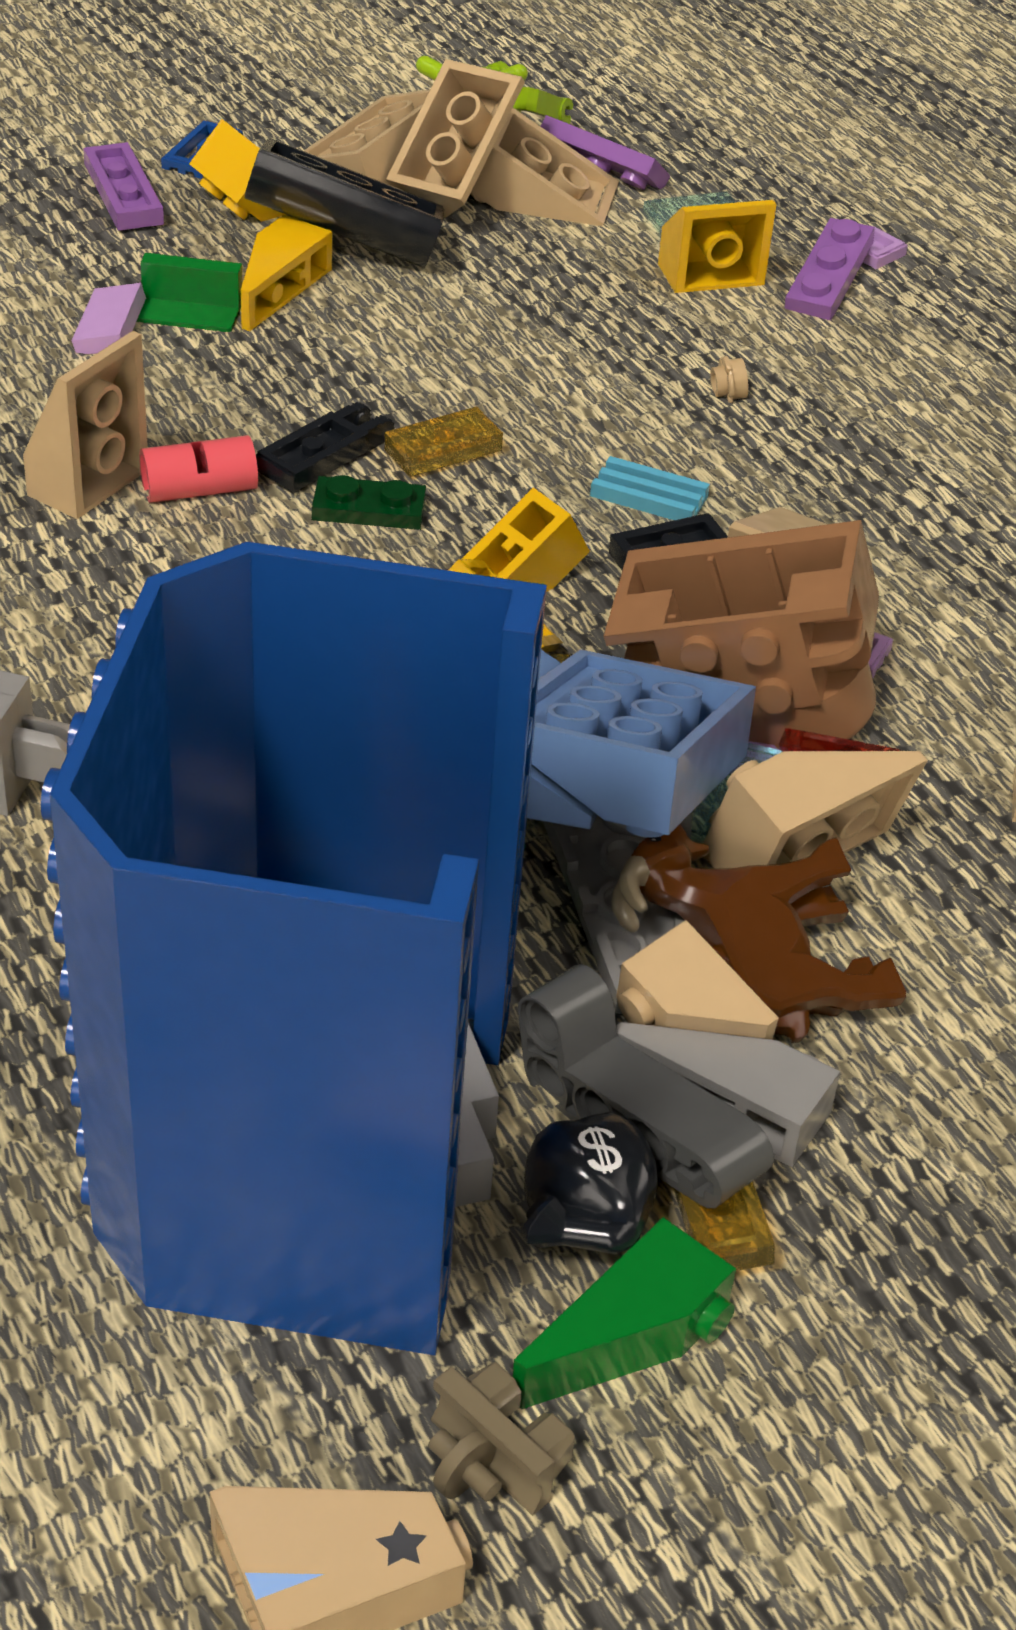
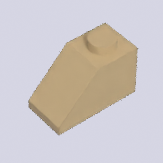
[616,920,779,1040]

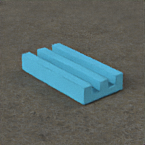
[590,456,710,520]

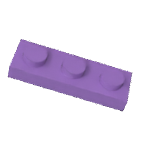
[541,115,670,190]
[83,142,164,231]
[785,218,875,320]

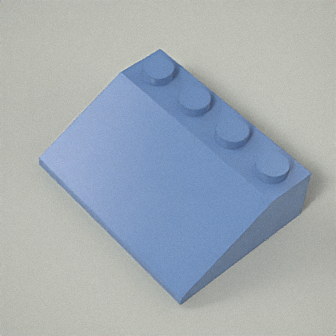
[531,649,756,837]

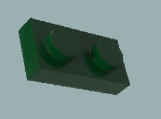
[312,475,426,530]

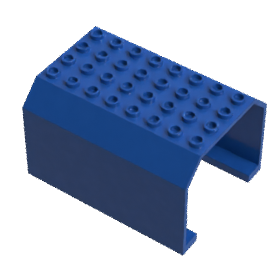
[41,542,547,1356]

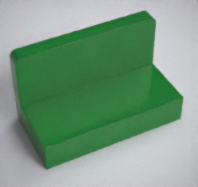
[136,253,243,332]

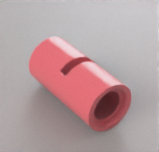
[139,435,258,503]

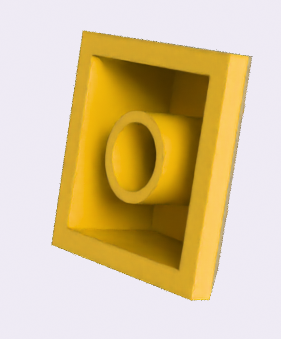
[189,119,286,222]
[658,200,776,293]

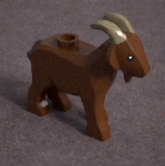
[611,824,906,1043]

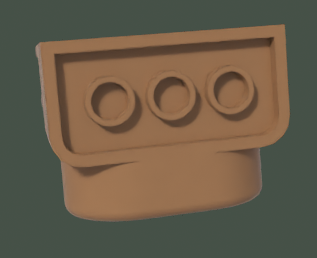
[603,520,879,752]

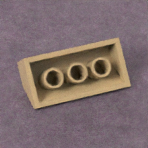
[304,89,430,185]

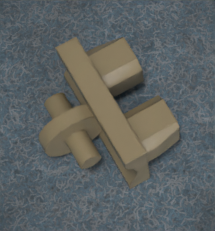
[428,1362,575,1516]

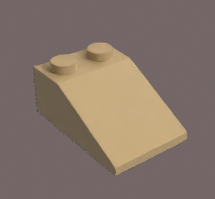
[470,108,619,226]
[23,331,148,519]
[703,751,928,868]

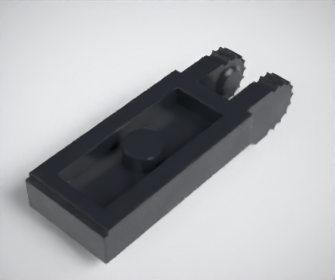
[256,402,395,493]

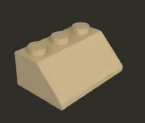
[386,59,525,218]

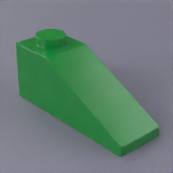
[512,1217,736,1409]

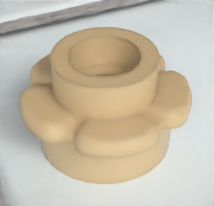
[710,356,748,403]

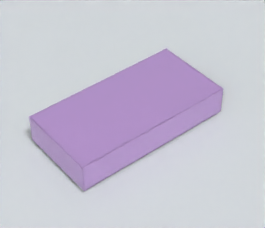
[71,283,146,354]

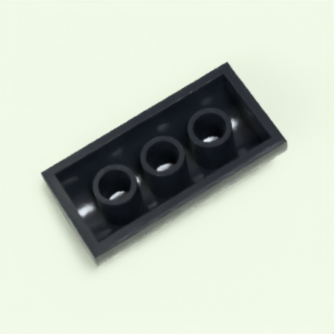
[244,138,445,268]

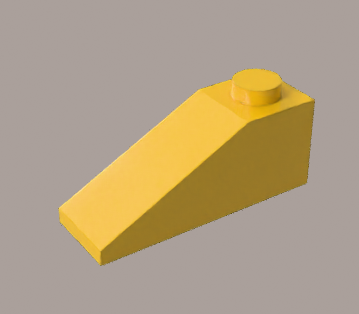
[241,214,332,332]
[462,487,590,592]

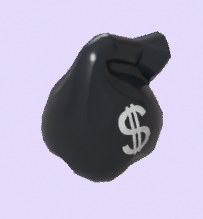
[520,1112,658,1254]

